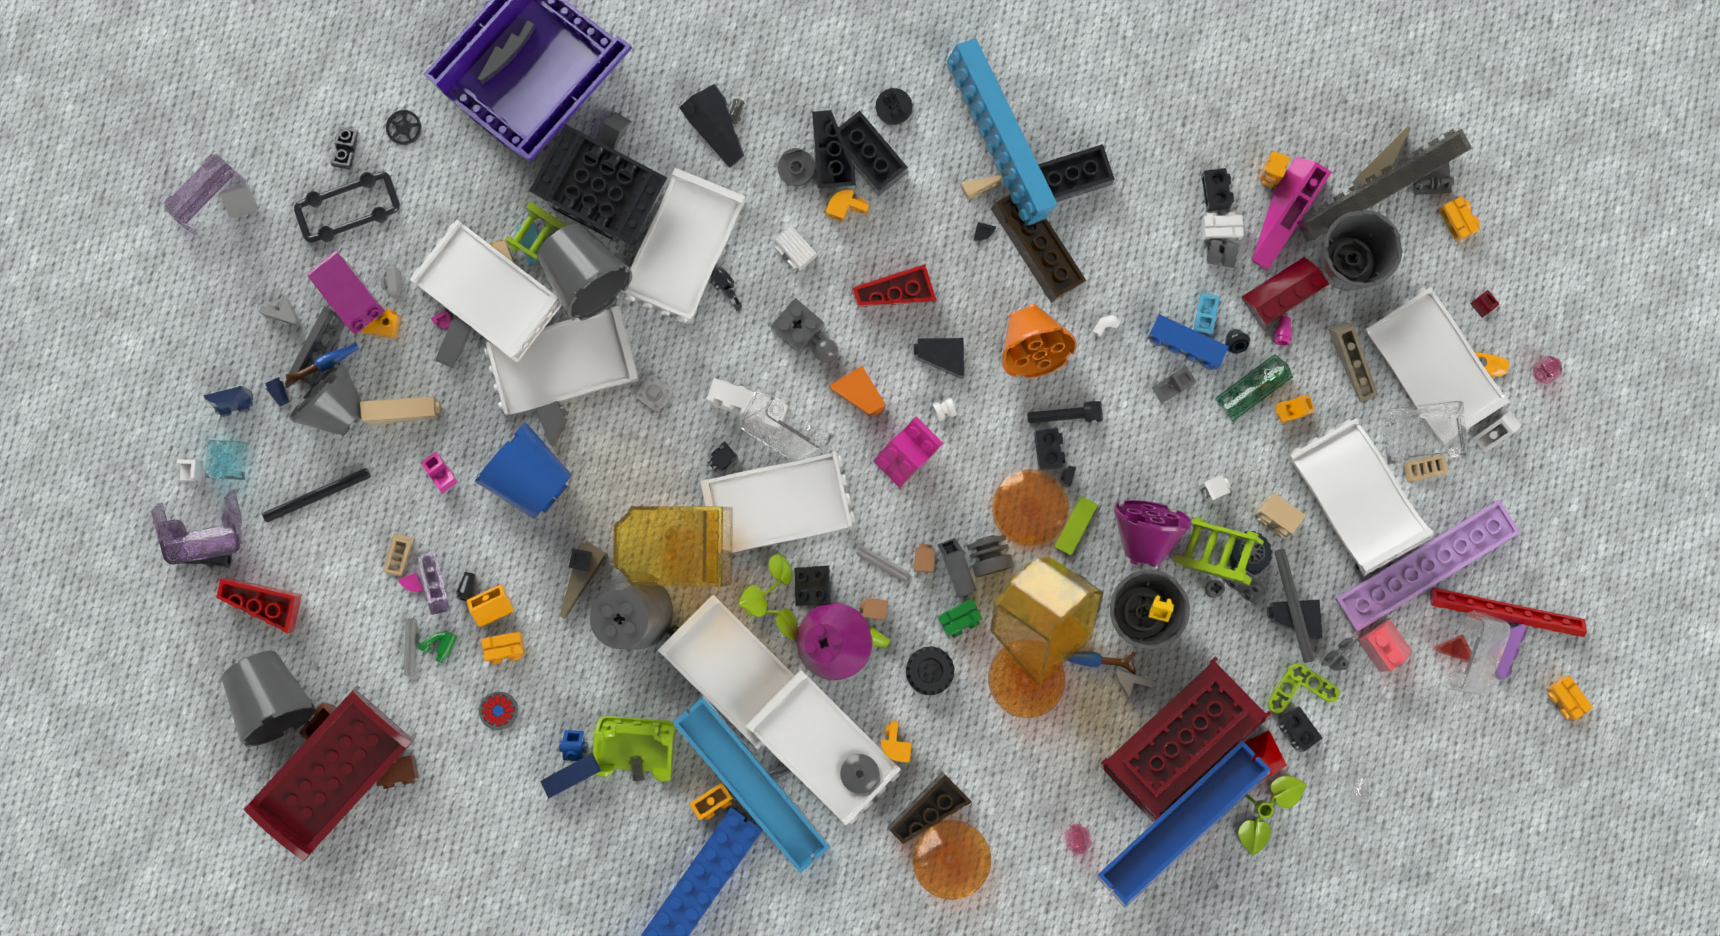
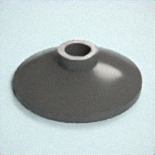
[840,754,879,794]

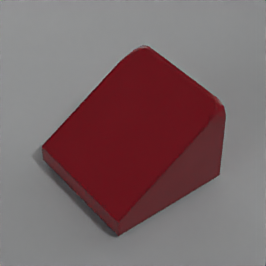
[1470,290,1500,318]

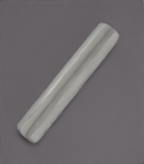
[857,546,910,582]
[404,619,417,676]

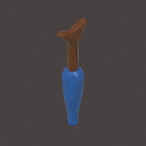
[285,343,359,388]
[1054,651,1136,675]

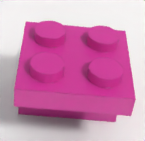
[873,416,944,488]

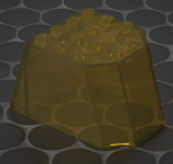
[613,506,733,587]
[990,556,1104,686]

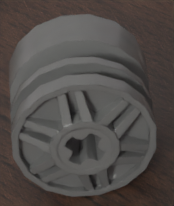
[967,535,1014,578]

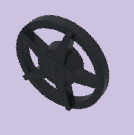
[386,110,422,145]

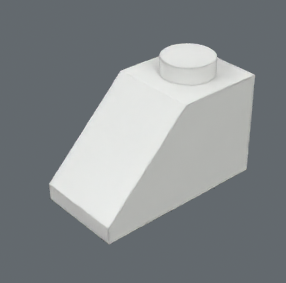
[1473,411,1522,453]
[1198,475,1231,503]

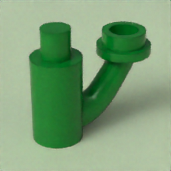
[417,631,458,663]

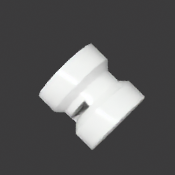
[933,398,957,422]

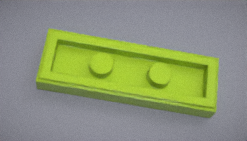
[1054,496,1098,556]

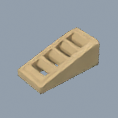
[961,175,1002,200]
[1403,454,1448,482]
[383,533,414,577]

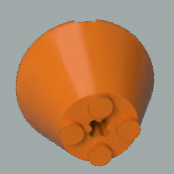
[1002,304,1077,379]

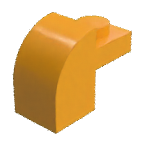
[826,190,869,222]
[1275,394,1316,424]
[881,721,912,763]

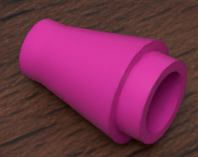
[1273,316,1292,346]

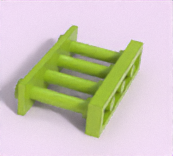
[505,201,568,262]
[1173,517,1264,585]

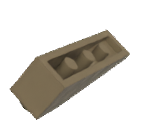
[1352,126,1411,198]
[1328,322,1378,402]
[560,541,608,619]

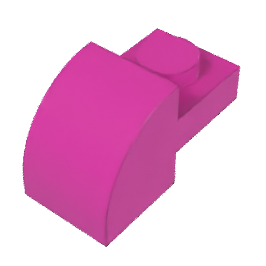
[421,452,458,494]

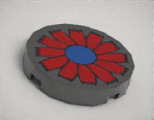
[479,691,518,730]

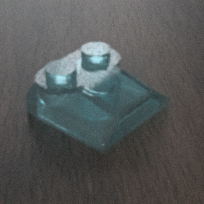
[205,440,247,480]

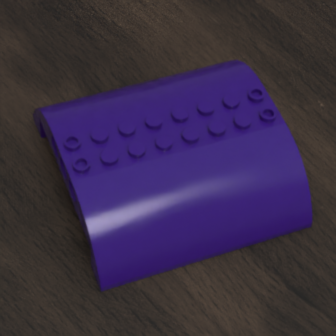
[424,0,632,163]

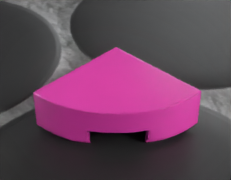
[431,310,453,329]
[398,573,424,592]

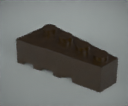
[887,772,972,844]

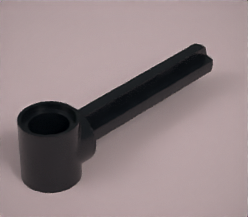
[1027,401,1103,423]

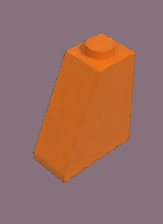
[829,366,886,417]

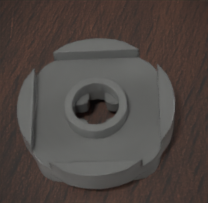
[777,148,815,187]

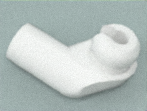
[1092,315,1120,337]

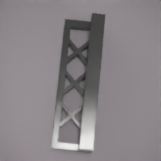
[288,306,345,386]

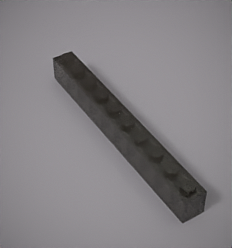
[1296,128,1473,242]

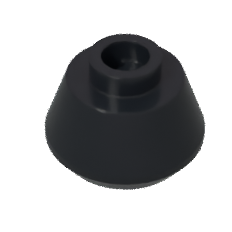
[710,267,735,291]
[1225,329,1251,354]

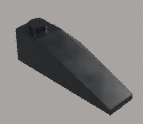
[679,84,744,168]
[812,110,856,188]

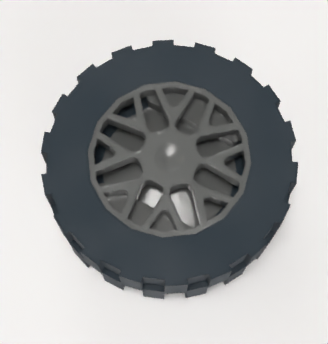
[1229,531,1272,575]

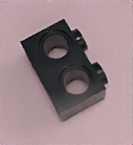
[1201,168,1234,212]
[1034,428,1065,471]
[1278,706,1323,752]

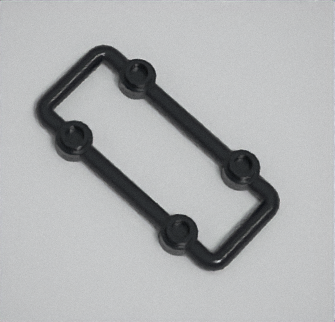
[294,171,400,243]

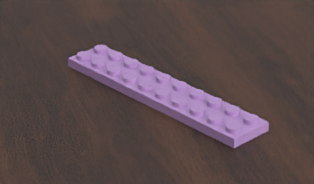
[1335,500,1521,632]

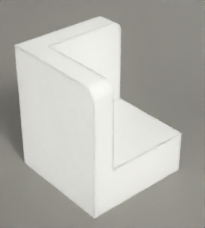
[176,459,202,481]

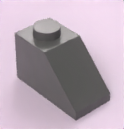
[536,401,568,447]

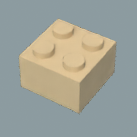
[1254,493,1306,538]

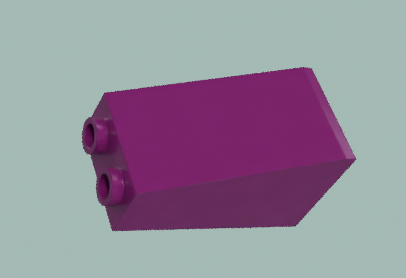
[306,250,385,335]

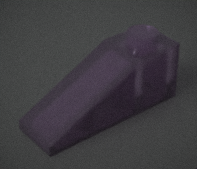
[417,552,450,615]

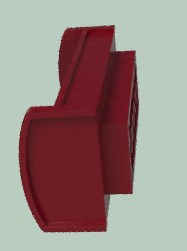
[1101,656,1271,823]
[244,685,416,861]

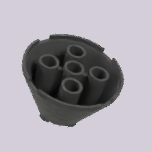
[289,361,362,436]

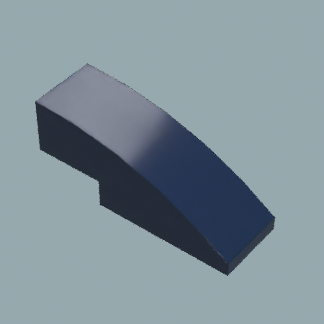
[540,753,601,799]

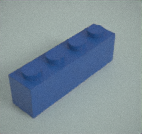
[1147,314,1229,370]

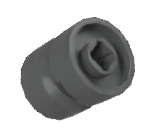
[1206,239,1238,268]

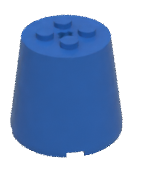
[475,422,572,519]

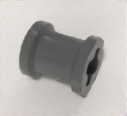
[1205,580,1225,598]

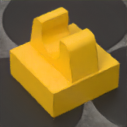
[1149,596,1174,622]

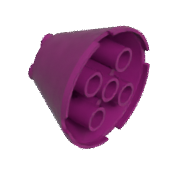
[1114,500,1192,567]
[796,603,873,680]

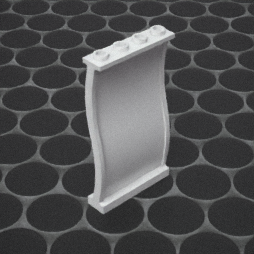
[621,168,746,324]
[410,220,562,362]
[1364,287,1510,445]
[484,305,640,417]
[1289,418,1434,576]
[700,451,855,557]
[658,594,794,749]
[746,669,901,825]

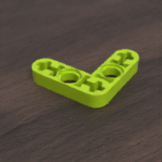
[1267,663,1340,713]

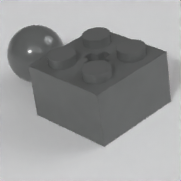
[770,298,838,363]

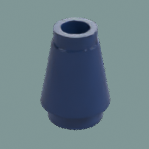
[265,377,290,407]

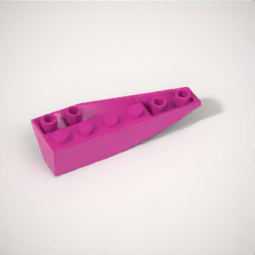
[1251,157,1332,271]

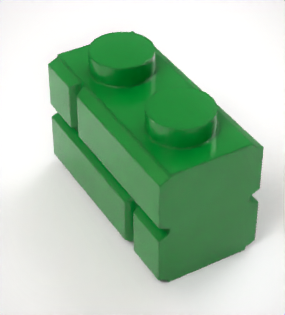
[937,598,982,638]

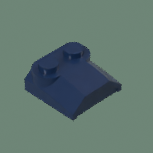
[204,386,254,417]

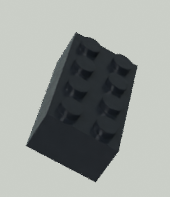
[839,110,908,196]
[1038,144,1115,202]

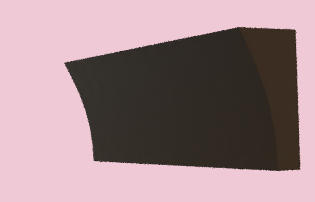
[991,194,1087,303]

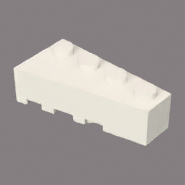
[706,378,789,429]

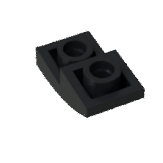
[331,127,358,170]

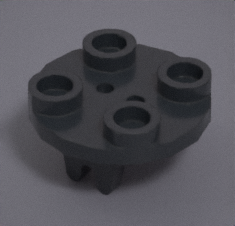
[875,88,913,125]

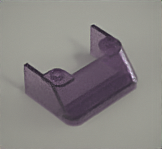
[164,154,247,235]
[151,489,242,565]

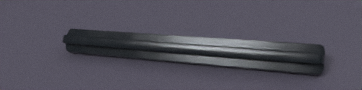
[262,468,371,522]

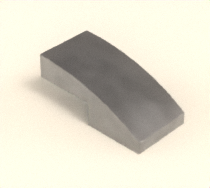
[1152,366,1197,404]

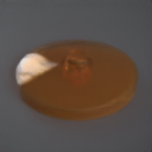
[992,469,1069,546]
[988,640,1065,718]
[912,820,991,900]

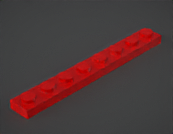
[1430,587,1587,637]

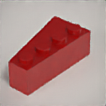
[852,264,937,307]
[216,577,302,634]

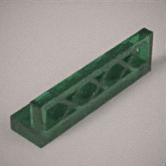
[1215,354,1293,422]

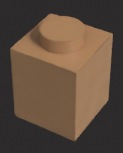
[914,544,935,573]
[859,597,888,621]

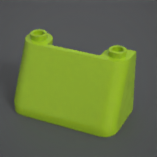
[593,716,676,782]

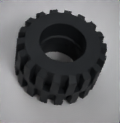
[906,646,955,695]

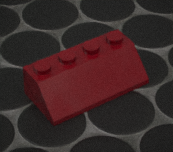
[1241,257,1329,328]

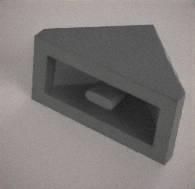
[597,112,632,150]

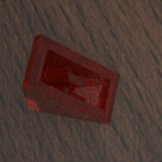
[1433,634,1475,663]

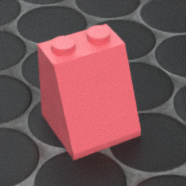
[1358,618,1412,672]

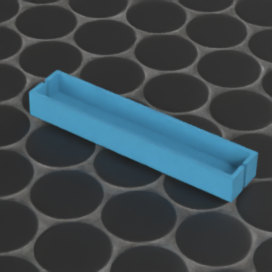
[946,38,1058,226]
[673,695,830,873]

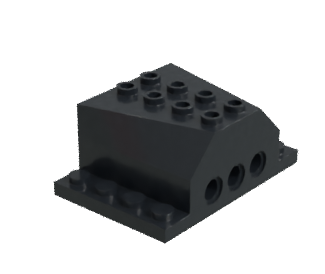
[529,124,668,246]

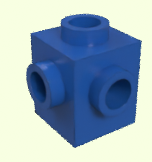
[559,730,588,761]

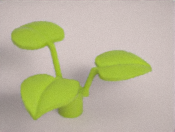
[738,553,798,641]
[1238,776,1307,856]

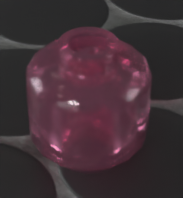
[1533,356,1563,384]
[1065,824,1092,854]

